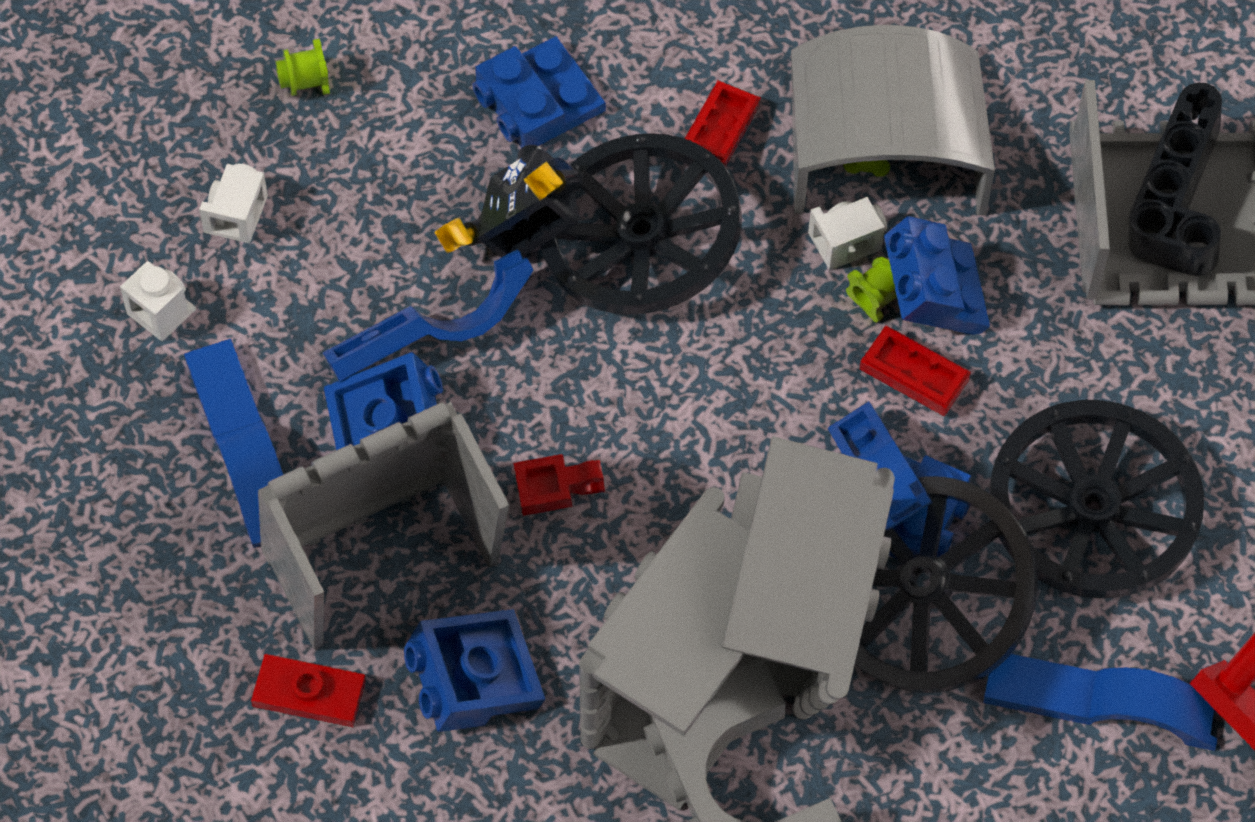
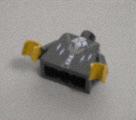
[435,145,583,258]

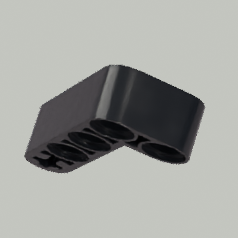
[1128,82,1222,276]

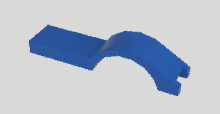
[323,250,533,381]
[184,339,283,548]
[828,401,933,531]
[983,654,1217,751]

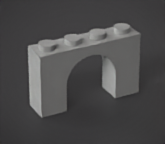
[643,658,842,822]

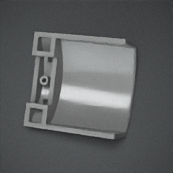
[791,25,995,215]

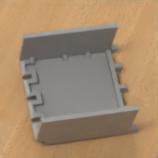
[1069,80,1255,305]
[258,402,509,650]
[722,436,895,720]
[579,487,749,811]

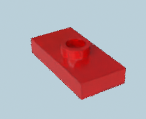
[684,80,761,167]
[859,325,971,417]
[251,654,366,728]

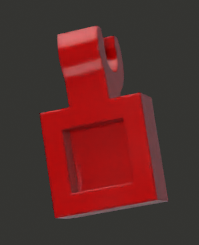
[513,454,605,516]

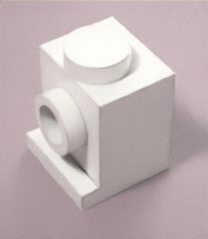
[199,164,268,243]
[808,197,887,271]
[120,261,196,341]

